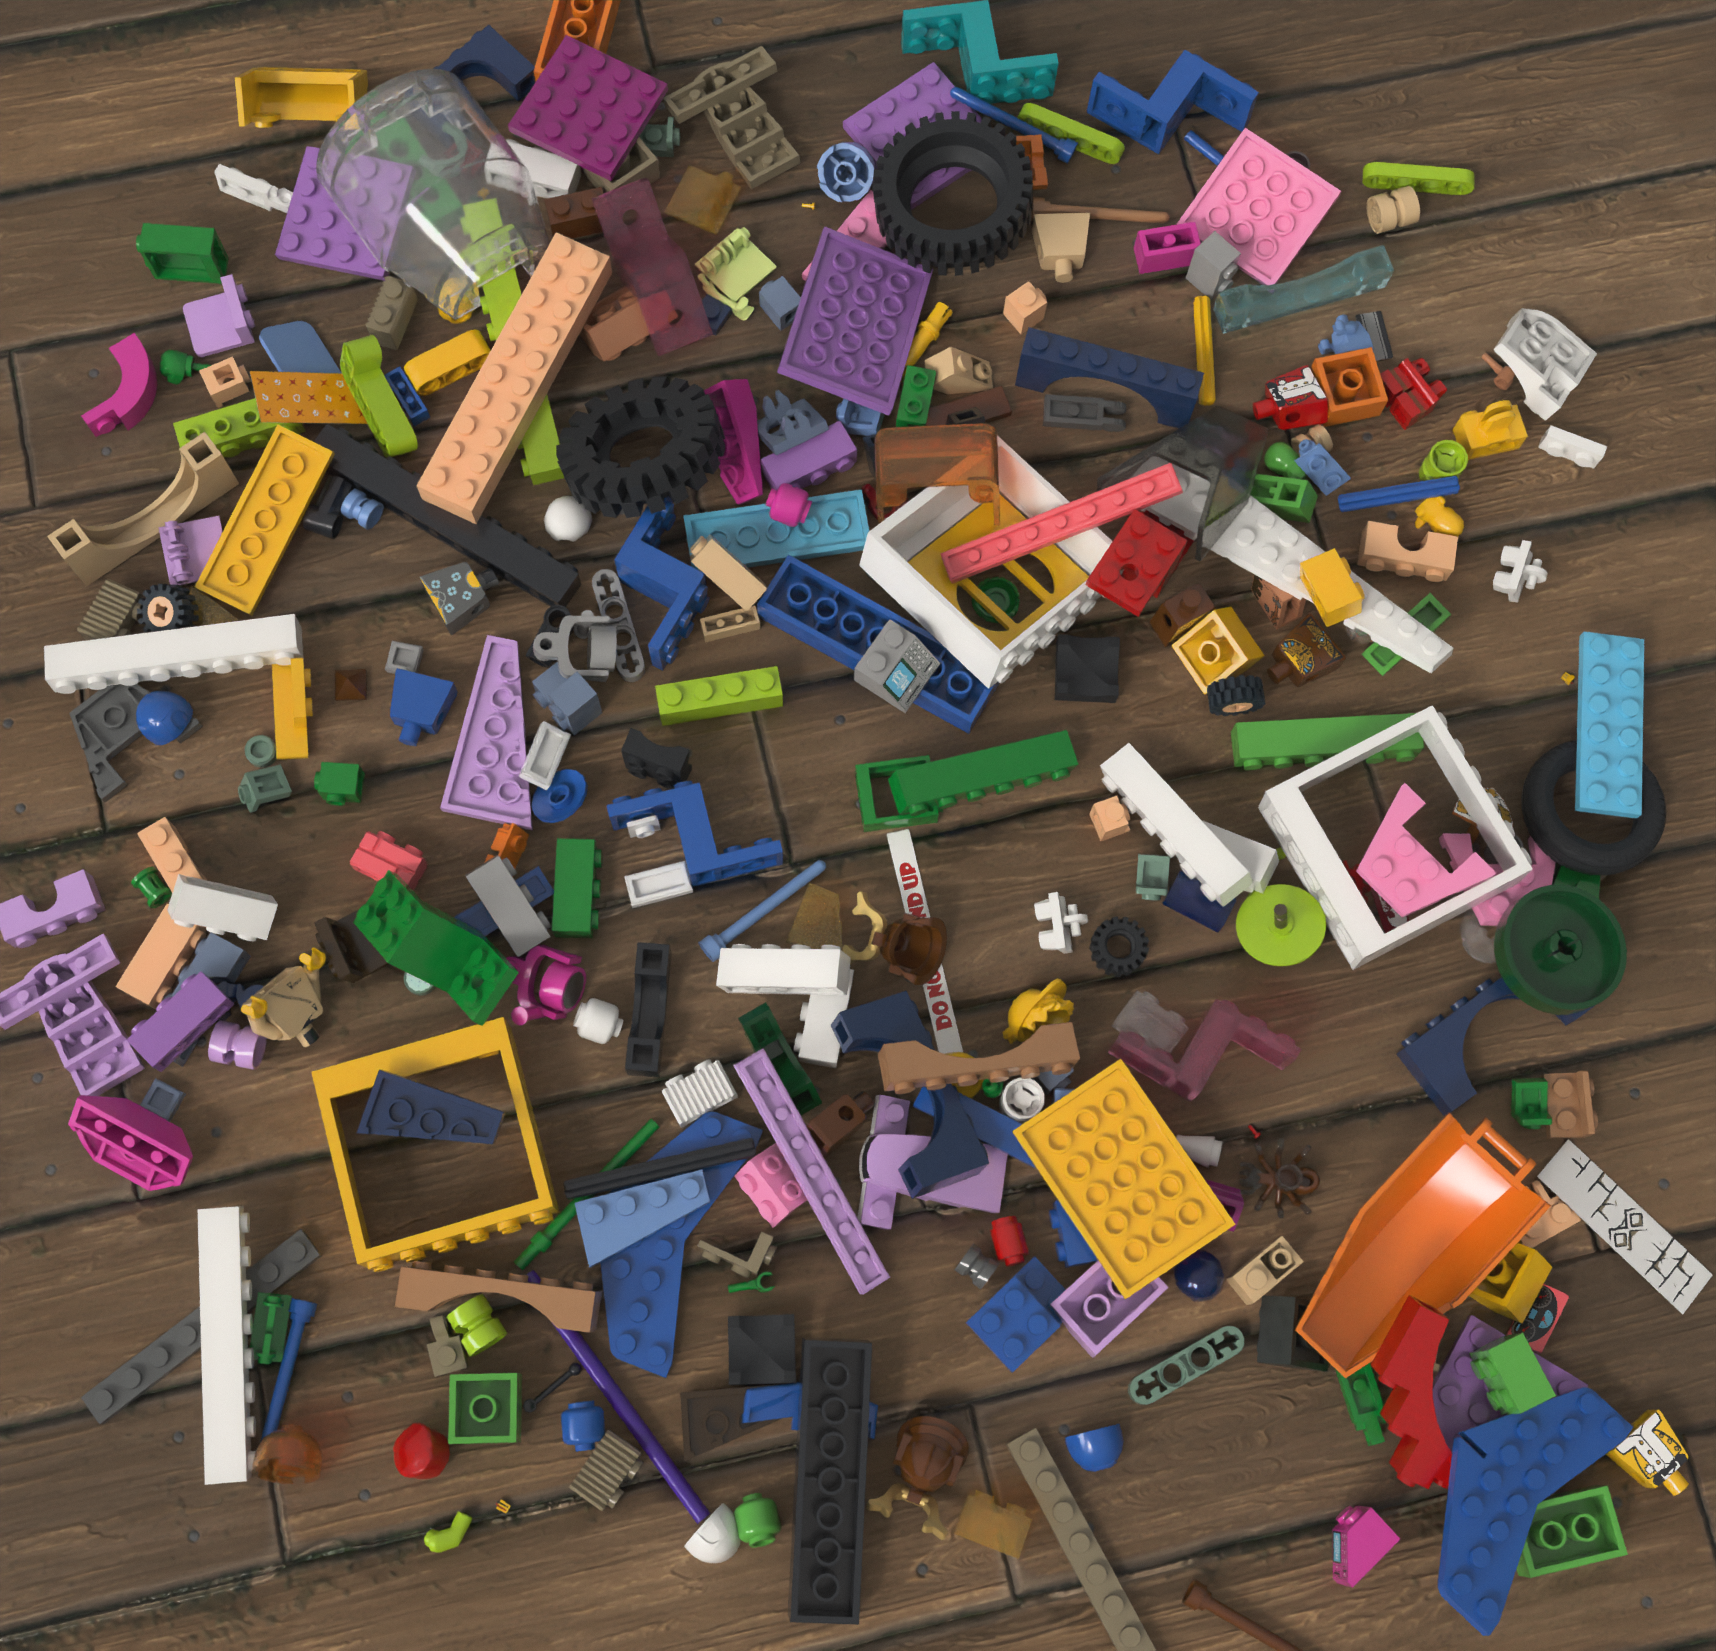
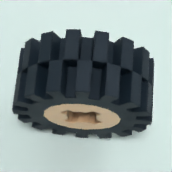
[137,584,199,633]
[1207,675,1266,716]

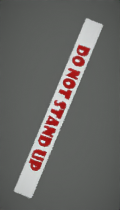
[887,829,963,1054]

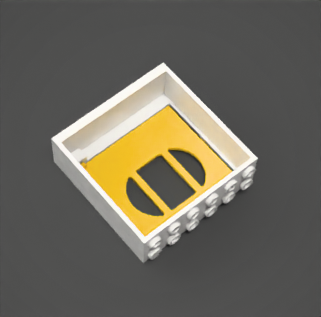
[859,435,1124,689]

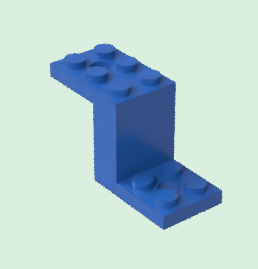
[1087,49,1259,154]
[614,496,709,671]
[607,781,783,887]

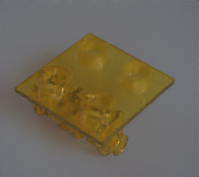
[664,165,741,235]

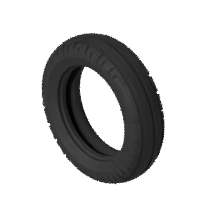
[1521,740,1666,875]

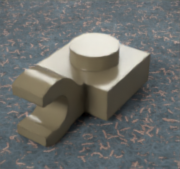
[427,1315,469,1377]

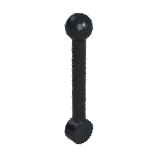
[523,1363,582,1413]

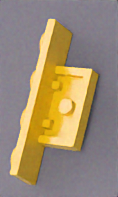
[272,658,313,760]

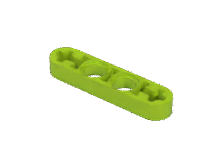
[1017,103,1125,164]
[1362,162,1475,195]

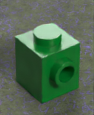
[314,762,365,806]

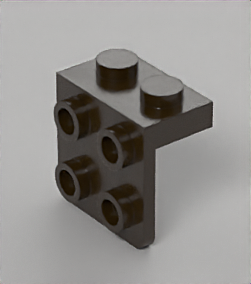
[314,909,389,983]

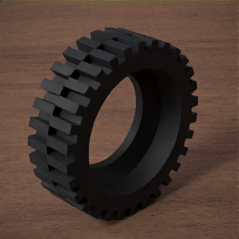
[873,111,1033,276]

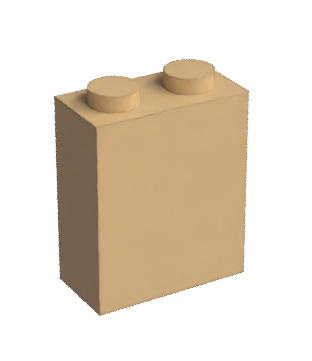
[690,534,767,611]

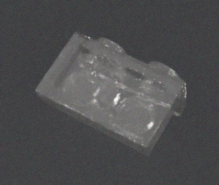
[1111,990,1189,1063]

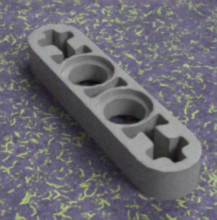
[592,569,645,682]

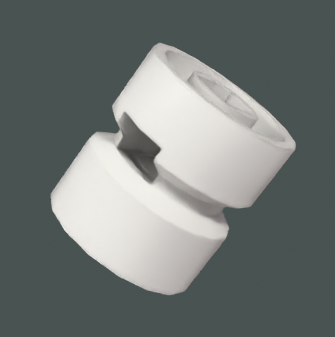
[999,1077,1044,1124]

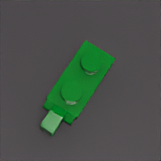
[1335,1363,1386,1446]

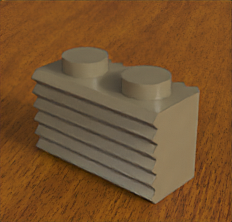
[365,276,418,350]
[77,578,144,640]
[569,1430,644,1511]

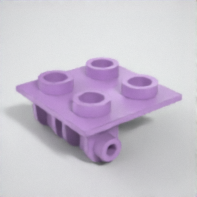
[158,516,223,585]

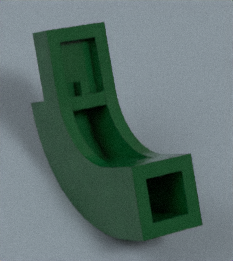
[738,1002,822,1116]

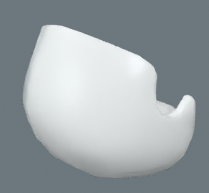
[544,496,592,542]

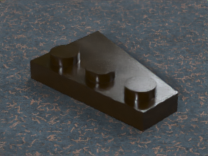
[680,1384,782,1461]

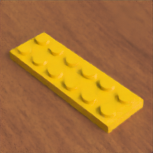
[195,425,335,616]

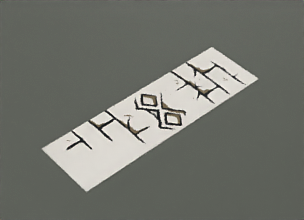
[1537,1139,1713,1314]

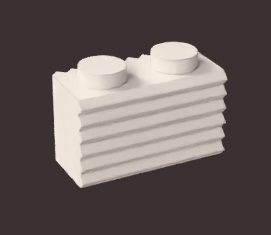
[662,1059,738,1128]

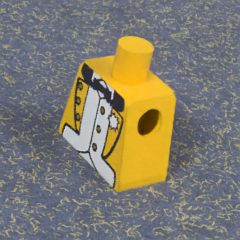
[1606,1410,1689,1496]

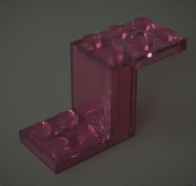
[592,177,713,356]
[1107,999,1301,1102]

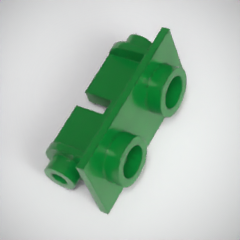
[250,1292,292,1364]

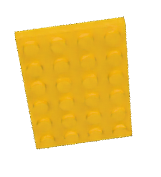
[1012,1059,1236,1299]

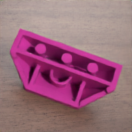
[68,1095,193,1191]

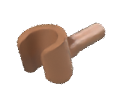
[1481,353,1515,390]

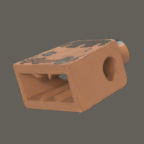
[1251,575,1306,630]

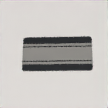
[1355,311,1393,361]

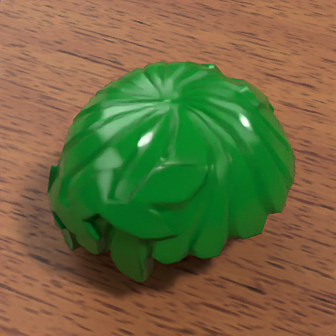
[971,577,1020,623]

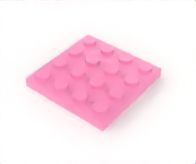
[1177,128,1341,291]

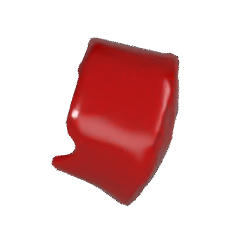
[393,1422,450,1479]

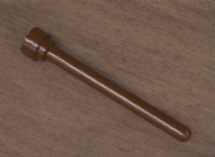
[1182,1579,1303,1651]

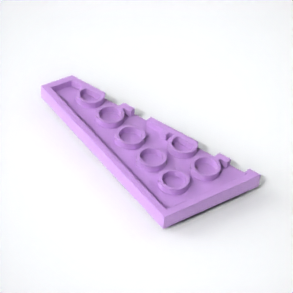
[440,635,533,831]

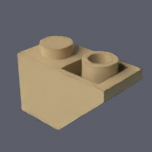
[925,347,993,395]
[1226,1236,1304,1305]

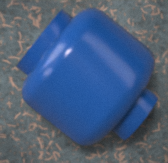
[561,1400,606,1452]

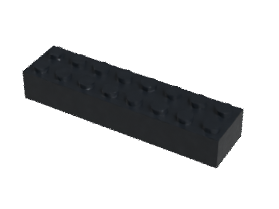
[788,1337,872,1625]

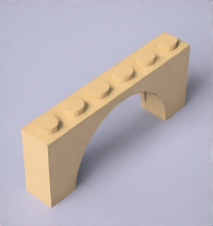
[47,432,239,586]

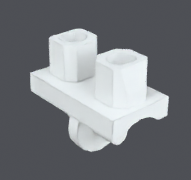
[1493,540,1548,603]
[1034,892,1088,954]

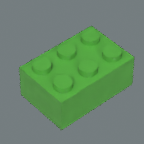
[1517,1485,1628,1578]

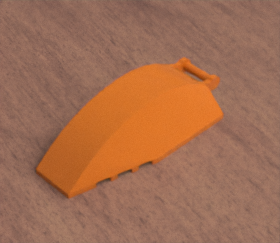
[1295,1113,1551,1378]

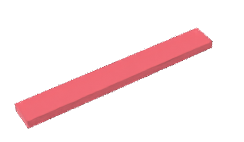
[940,463,1183,584]

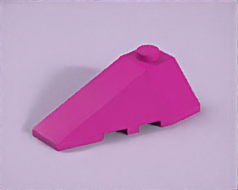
[704,379,763,505]

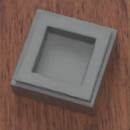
[385,641,424,674]

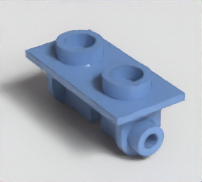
[1295,439,1351,496]

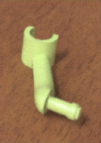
[698,273,754,321]

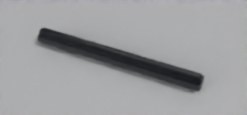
[563,1138,756,1200]

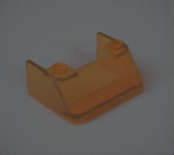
[874,423,1000,525]

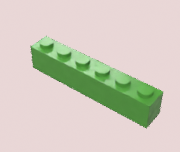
[1231,713,1424,770]

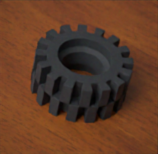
[1089,916,1149,977]

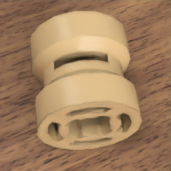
[1291,424,1333,457]

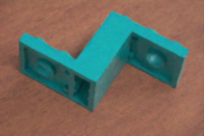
[901,0,1059,104]

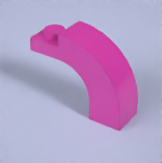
[81,333,157,437]

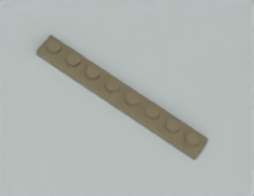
[1006,1428,1156,1651]

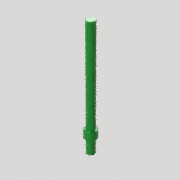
[514,1118,660,1271]

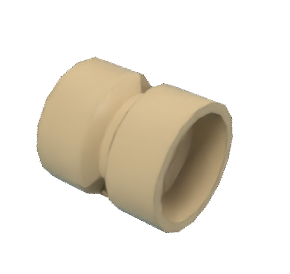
[1366,186,1420,234]

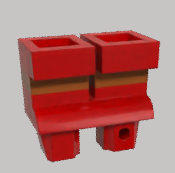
[1380,358,1447,430]

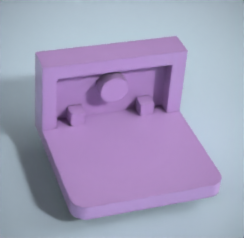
[183,274,255,357]

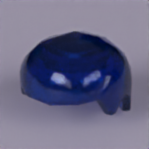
[1174,1250,1225,1302]

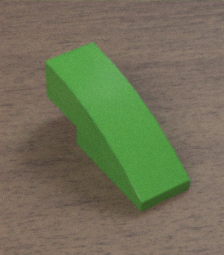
[1361,593,1451,676]

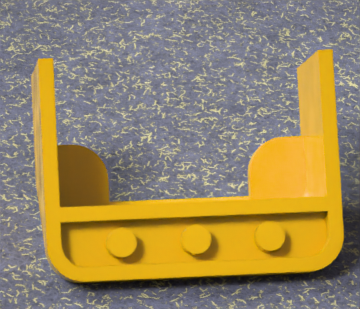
[235,67,368,130]

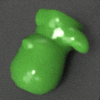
[1264,441,1307,480]

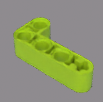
[340,335,418,458]

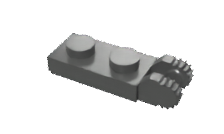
[1042,394,1126,432]

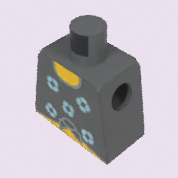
[420,562,499,635]

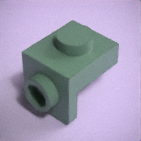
[1136,853,1170,901]

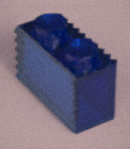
[1162,871,1236,933]

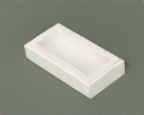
[519,721,571,790]
[624,861,693,908]

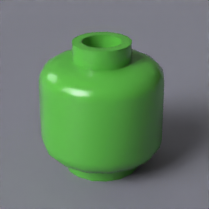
[734,1493,781,1548]

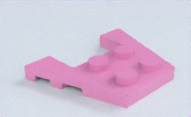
[1356,783,1496,918]
[1439,833,1556,926]

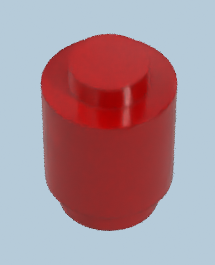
[990,1216,1029,1267]

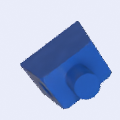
[390,668,458,746]

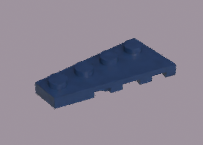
[357,1070,506,1144]

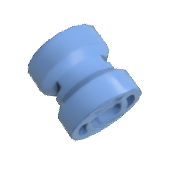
[341,488,384,530]

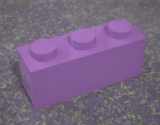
[761,421,857,490]
[126,971,234,1072]

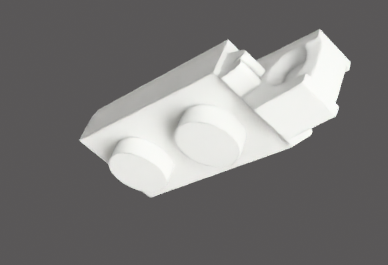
[214,164,293,213]

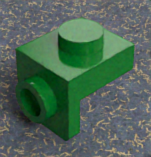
[1511,1078,1552,1129]

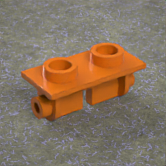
[484,823,529,877]

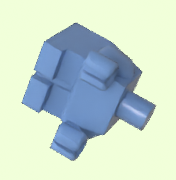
[1318,315,1374,355]

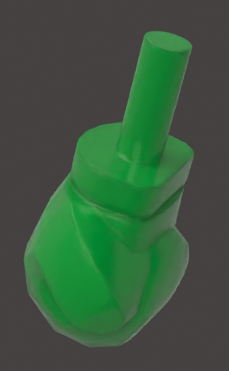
[159,350,211,385]

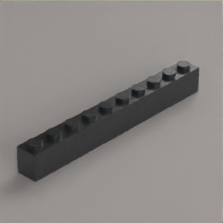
[314,424,582,607]

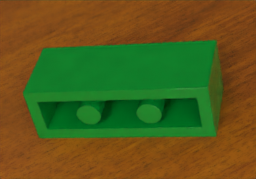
[552,838,603,938]

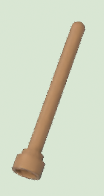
[1031,197,1169,224]

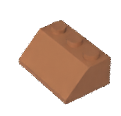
[580,275,678,362]

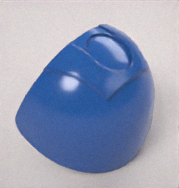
[136,690,193,745]
[1065,1423,1123,1472]

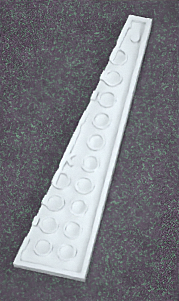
[1119,439,1454,673]

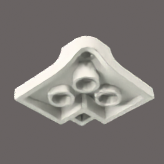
[1493,308,1597,421]

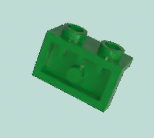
[895,365,936,436]

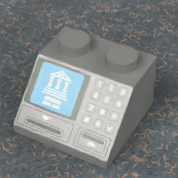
[854,619,940,714]

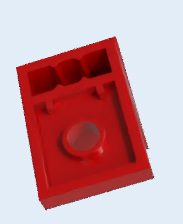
[1085,509,1197,617]

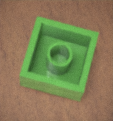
[1469,1333,1556,1415]
[448,1373,522,1444]

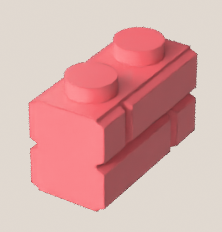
[350,831,428,891]

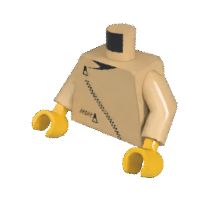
[241,947,326,1047]

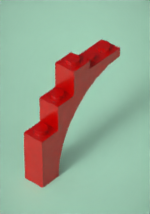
[1371,1295,1452,1489]

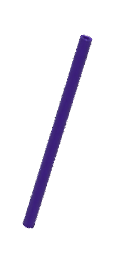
[527,1270,711,1524]

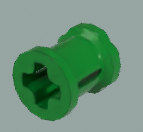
[131,866,172,908]

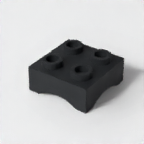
[1055,634,1120,703]
[621,728,692,789]
[728,1314,796,1385]

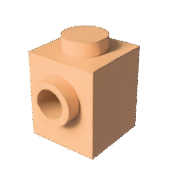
[1003,281,1047,335]

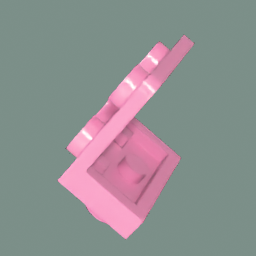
[734,1143,808,1228]

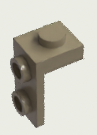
[697,1232,777,1278]

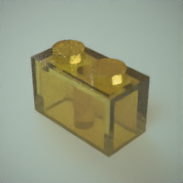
[953,1490,1032,1559]

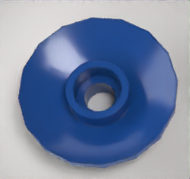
[531,769,588,823]

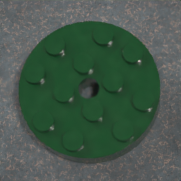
[1494,885,1627,1015]

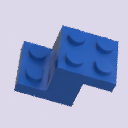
[966,1256,1066,1373]

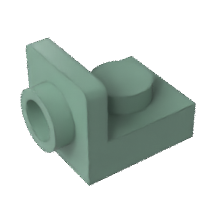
[639,117,680,157]
[238,764,292,813]

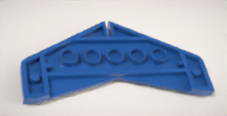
[600,1112,763,1378]
[1438,1387,1633,1636]

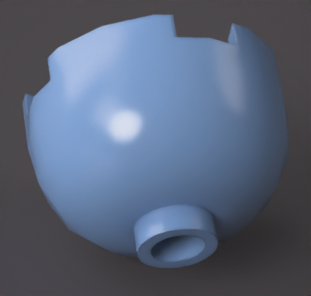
[817,142,876,202]

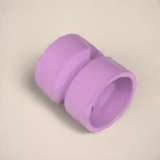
[208,1020,267,1070]

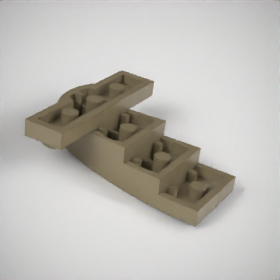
[663,46,801,190]

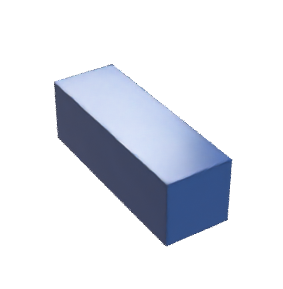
[384,366,430,427]

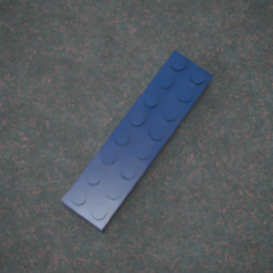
[757,555,999,734]

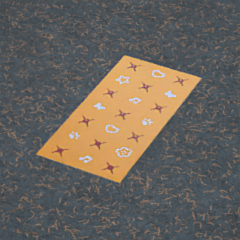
[250,371,367,424]

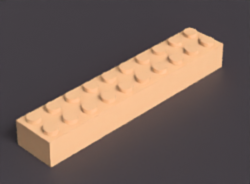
[417,232,612,524]

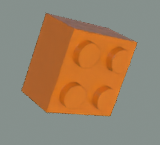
[1310,347,1388,427]

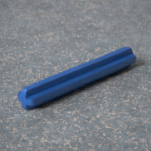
[1338,476,1460,512]

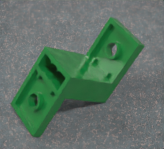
[353,870,519,1026]

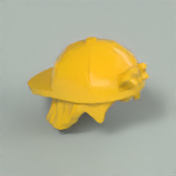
[1003,978,1074,1044]

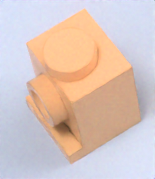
[199,356,251,408]
[1089,796,1130,841]

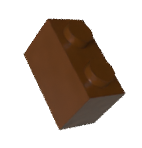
[544,187,611,239]

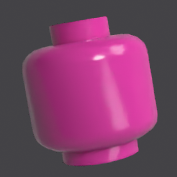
[765,483,812,527]

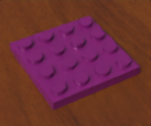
[508,35,668,181]

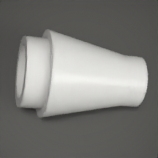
[1176,1134,1223,1168]

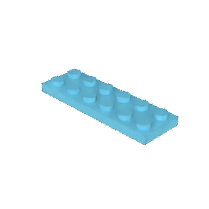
[684,489,869,572]
[1575,631,1644,819]

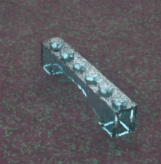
[1213,245,1394,334]

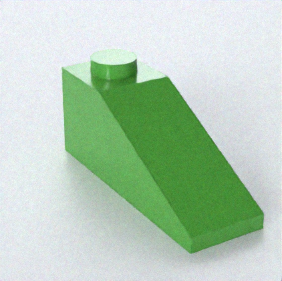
[1223,470,1318,523]

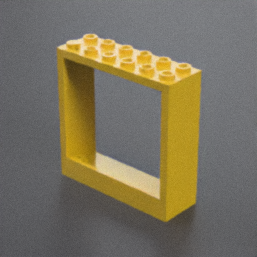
[311,1017,560,1272]

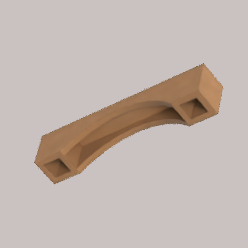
[878,1022,1080,1094]
[395,1261,602,1333]

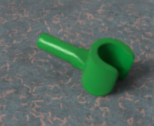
[728,1272,775,1293]

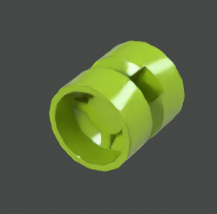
[1419,440,1468,481]
[446,1294,508,1357]

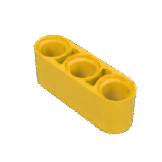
[404,329,491,396]

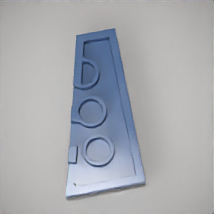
[575,1169,711,1268]

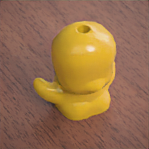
[1415,496,1464,537]

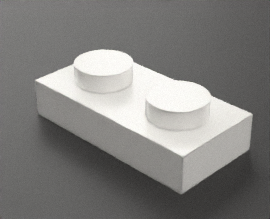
[1538,425,1607,469]

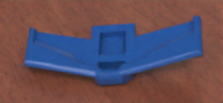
[741,1382,878,1440]

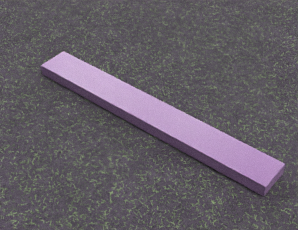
[733,1048,890,1295]

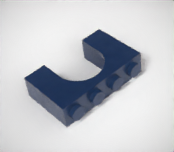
[404,25,536,149]

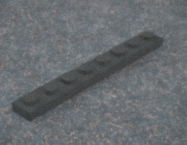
[81,1229,322,1424]

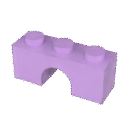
[0,869,105,948]

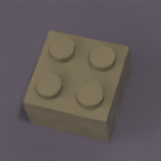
[580,137,660,209]

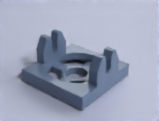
[757,390,829,455]

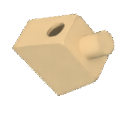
[1032,213,1090,283]

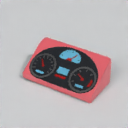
[1506,1284,1569,1354]

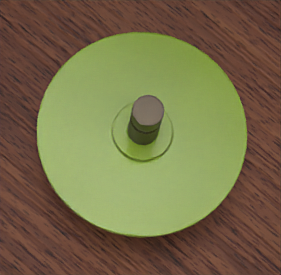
[1236,884,1326,966]

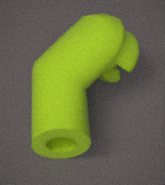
[424,1511,473,1553]

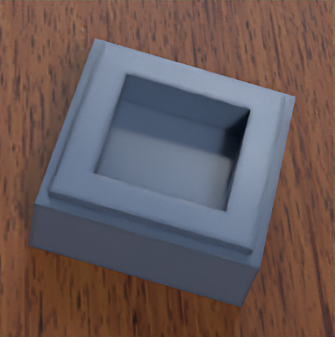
[140,1078,186,1122]

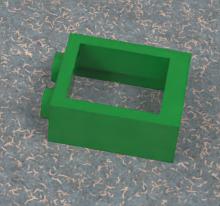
[136,223,229,284]
[855,755,943,832]

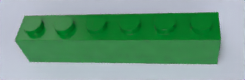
[888,730,1078,816]

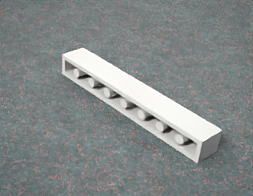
[44,614,304,694]
[198,1206,257,1485]

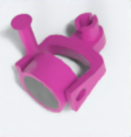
[506,945,586,1026]

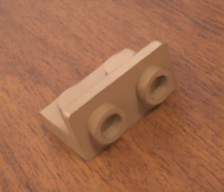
[1540,1070,1598,1139]

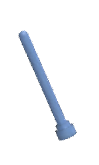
[698,860,826,962]

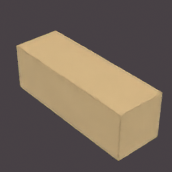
[700,605,760,643]

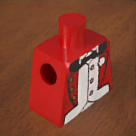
[1252,365,1328,430]

